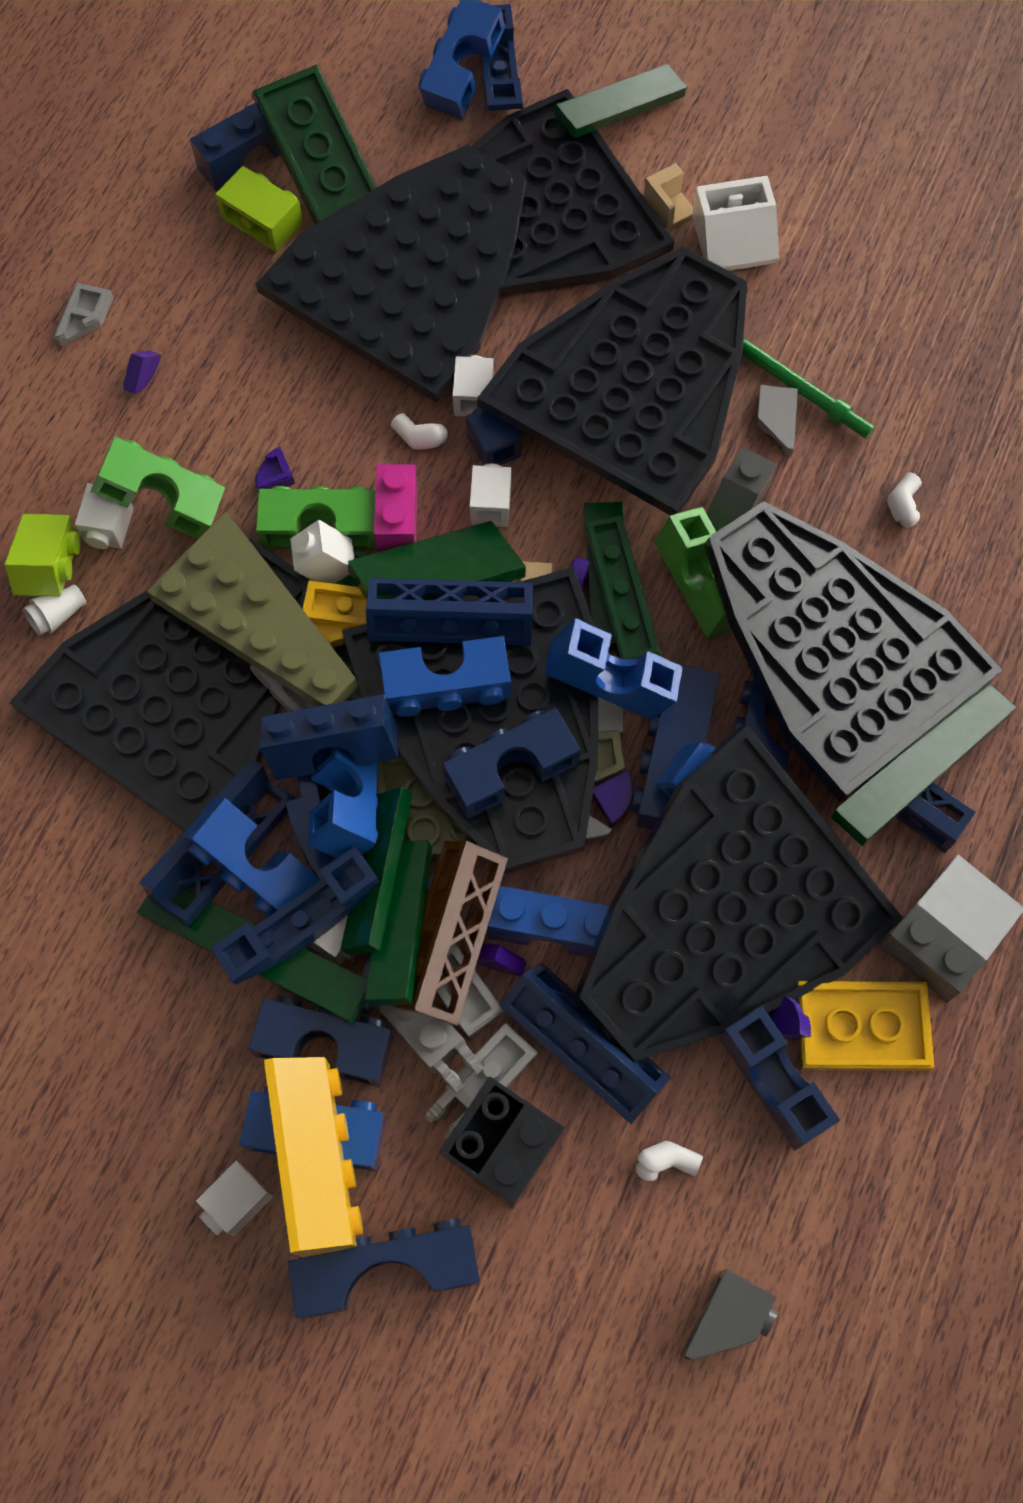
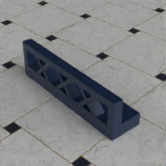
[366,578,533,646]
[856,757,976,853]
[140,758,295,927]
[499,962,671,1124]

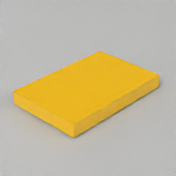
[797,981,934,1071]

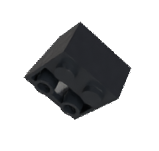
[439,1076,564,1209]

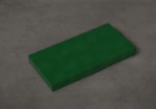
[252,64,377,224]
[348,521,526,600]

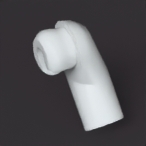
[391,413,448,450]
[887,472,922,528]
[636,1141,703,1181]

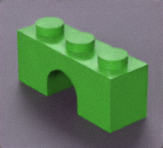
[90,436,225,540]
[256,486,376,549]
[654,507,732,639]

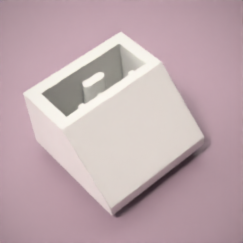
[692,176,779,271]

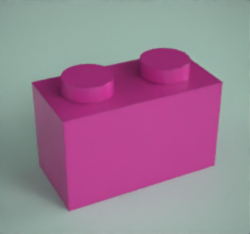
[374,464,418,552]

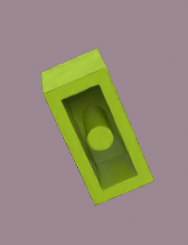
[215,166,303,253]
[5,514,81,596]

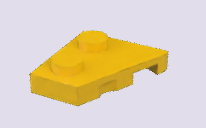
[303,580,367,648]

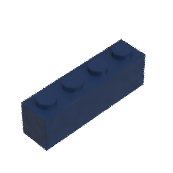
[631,663,720,830]

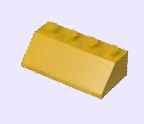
[264,1057,363,1258]

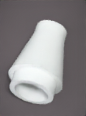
[23,584,87,635]

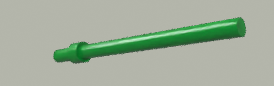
[742,338,875,439]

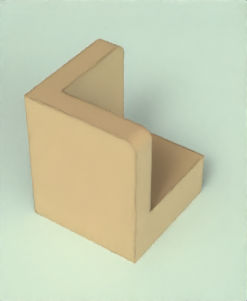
[644,163,693,231]

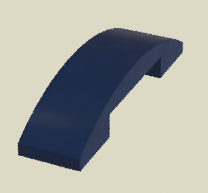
[481,4,523,111]
[211,846,380,984]

